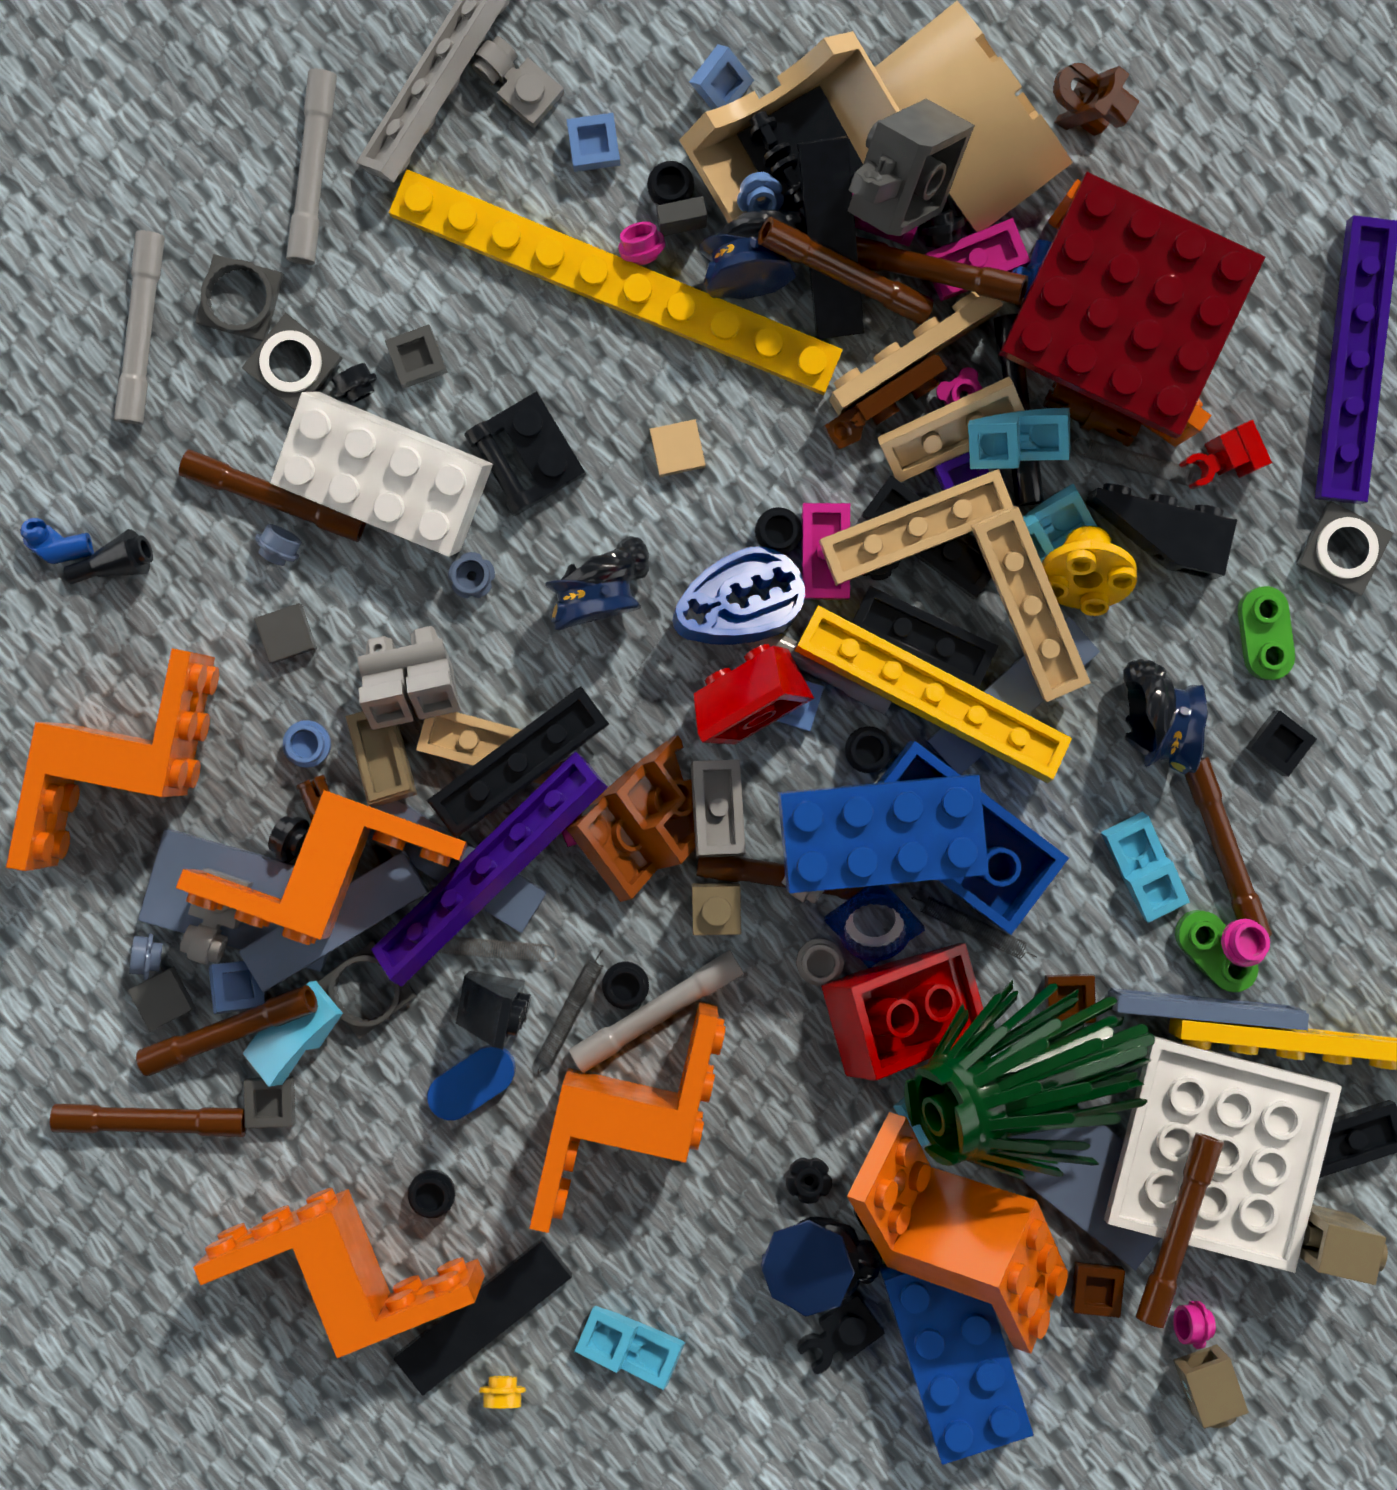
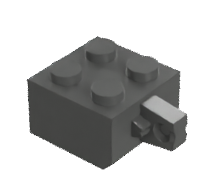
[848,98,975,236]

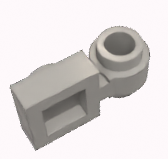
[472,36,564,129]
[180,868,253,965]

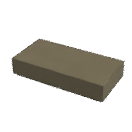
[346,711,417,808]

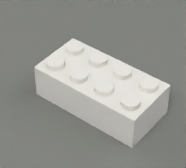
[270,391,493,557]

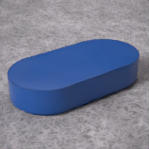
[427,1045,516,1121]

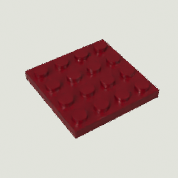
[999,172,1265,439]

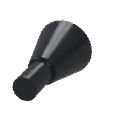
[63,529,153,584]

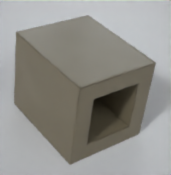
[692,883,741,935]
[1173,1344,1249,1429]

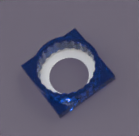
[824,884,925,968]

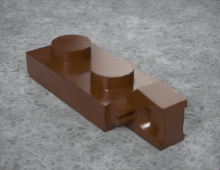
[823,354,947,450]

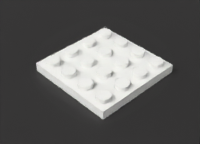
[1104,1036,1342,1273]

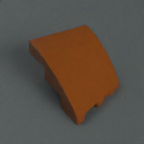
[566,735,695,902]

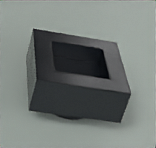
[1246,710,1317,777]

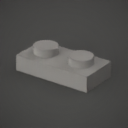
[690,759,746,858]

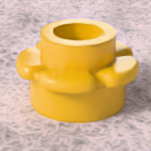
[479,1376,526,1409]

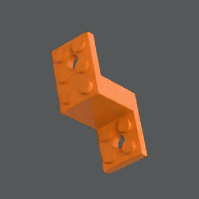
[6,648,219,871]
[176,790,468,945]
[529,1001,726,1233]
[847,1112,1068,1354]
[193,1188,485,1358]

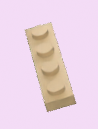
[829,292,1003,416]
[818,469,1014,586]
[971,506,1091,702]

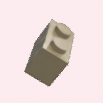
[1299,1205,1388,1285]

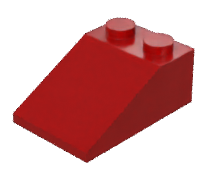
[821,943,983,1081]

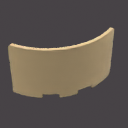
[875,0,1073,232]
[679,31,900,223]

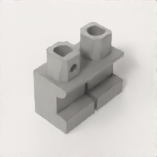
[357,626,461,730]

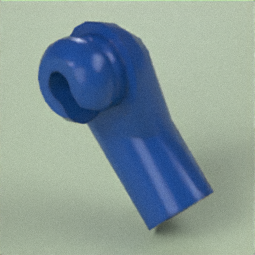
[20,518,94,564]

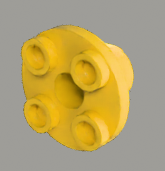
[1042,526,1137,616]

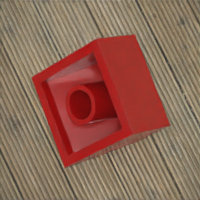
[693,644,814,745]

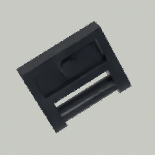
[464,391,586,516]

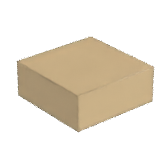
[650,419,706,477]

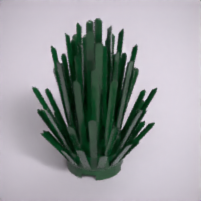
[904,980,1155,1180]

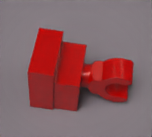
[1179,420,1272,489]

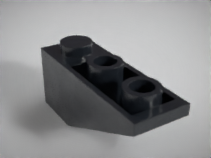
[1086,483,1237,580]
[456,971,531,1049]

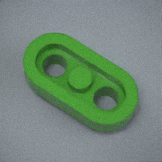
[1238,586,1295,680]
[1175,910,1259,992]

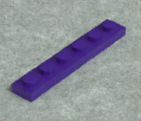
[1315,215,1397,505]
[371,751,608,987]

